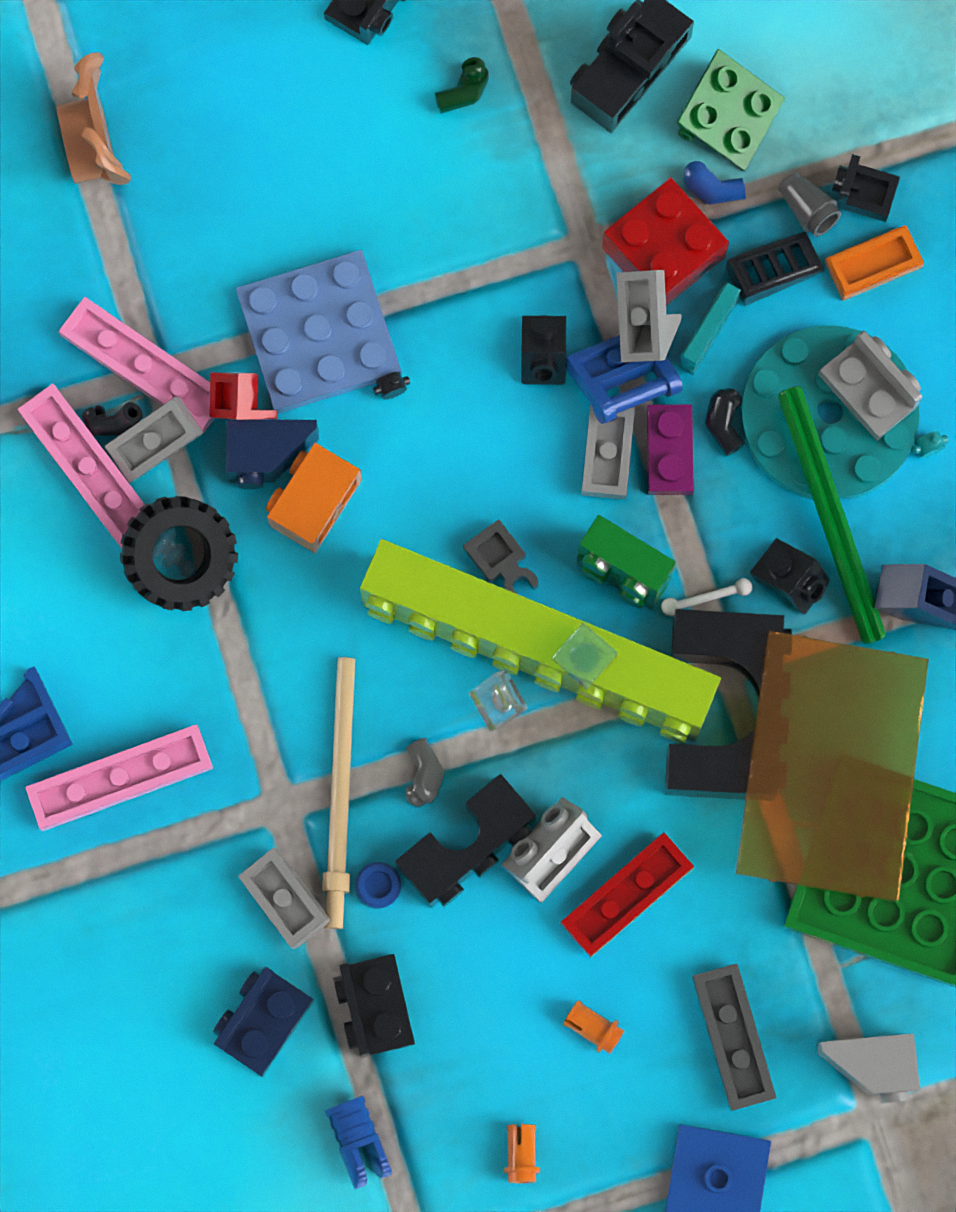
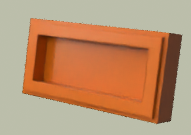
[824,225,924,301]

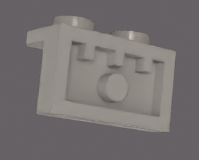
[818,330,922,441]

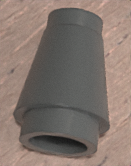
[778,172,841,237]

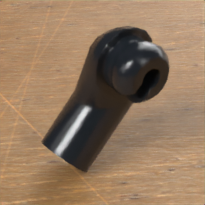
[705,388,745,456]
[82,402,143,437]

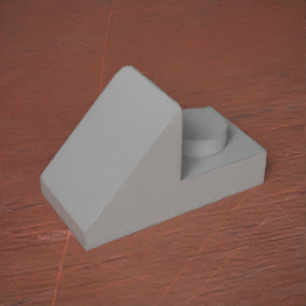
[616,270,682,362]

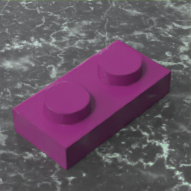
[647,404,694,495]

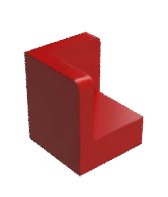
[209,372,278,420]

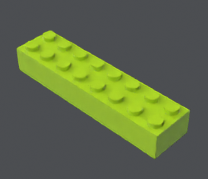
[360,539,722,744]

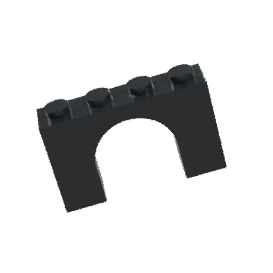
[665,609,792,801]

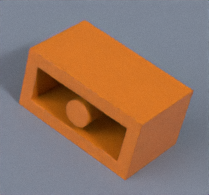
[266,442,362,554]

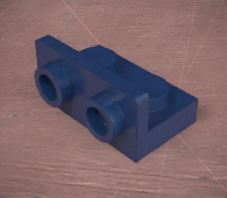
[213,967,314,1077]

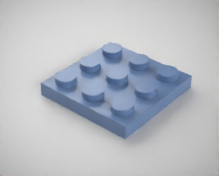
[236,250,402,414]

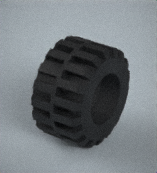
[120,496,238,611]

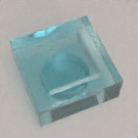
[552,623,618,690]

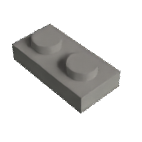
[105,396,203,483]
[581,405,635,500]
[238,848,331,949]

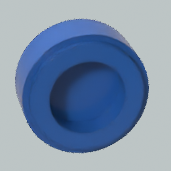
[355,862,401,909]

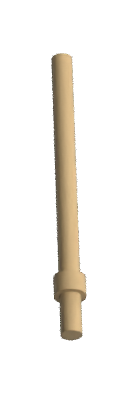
[322,657,355,929]

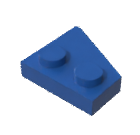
[0,666,73,781]

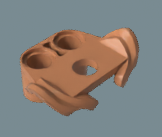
[56,52,131,185]

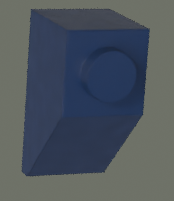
[226,420,319,489]
[875,564,956,630]

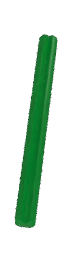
[778,386,886,644]

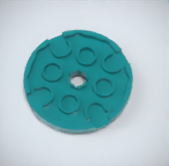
[741,325,919,500]

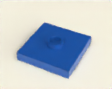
[665,1124,771,1212]

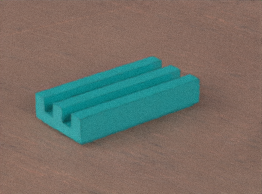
[679,282,741,375]

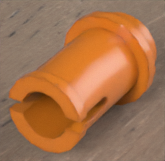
[563,1000,625,1054]
[503,1124,540,1184]

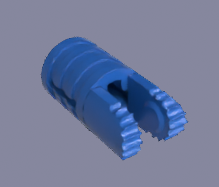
[325,1095,393,1189]

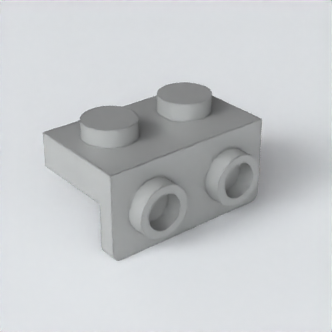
[501,797,602,903]

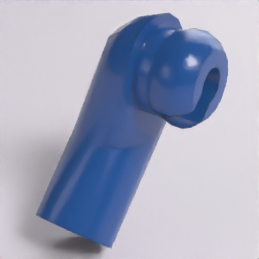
[683,161,746,205]

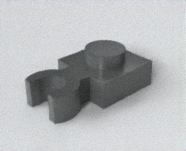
[463,519,538,594]

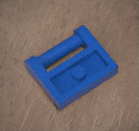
[566,335,683,424]

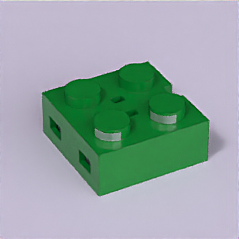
[577,514,676,610]

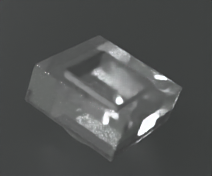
[469,669,528,732]

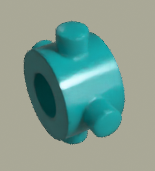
[912,431,948,458]

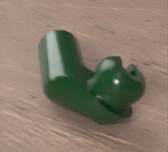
[435,57,489,114]

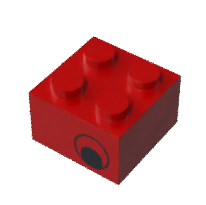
[602,177,729,306]

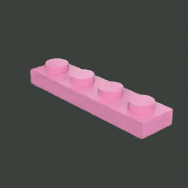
[58,297,215,434]
[17,384,145,549]
[25,724,214,832]

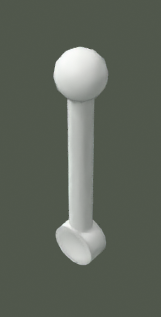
[661,578,752,617]

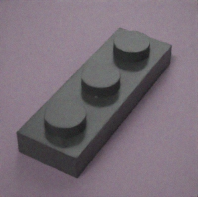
[692,964,776,1111]

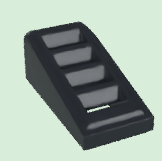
[726,231,824,306]

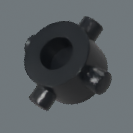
[373,372,410,400]

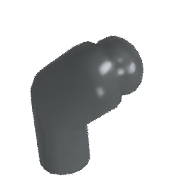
[405,738,444,807]

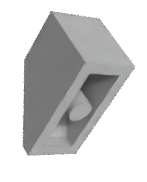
[816,1033,920,1104]

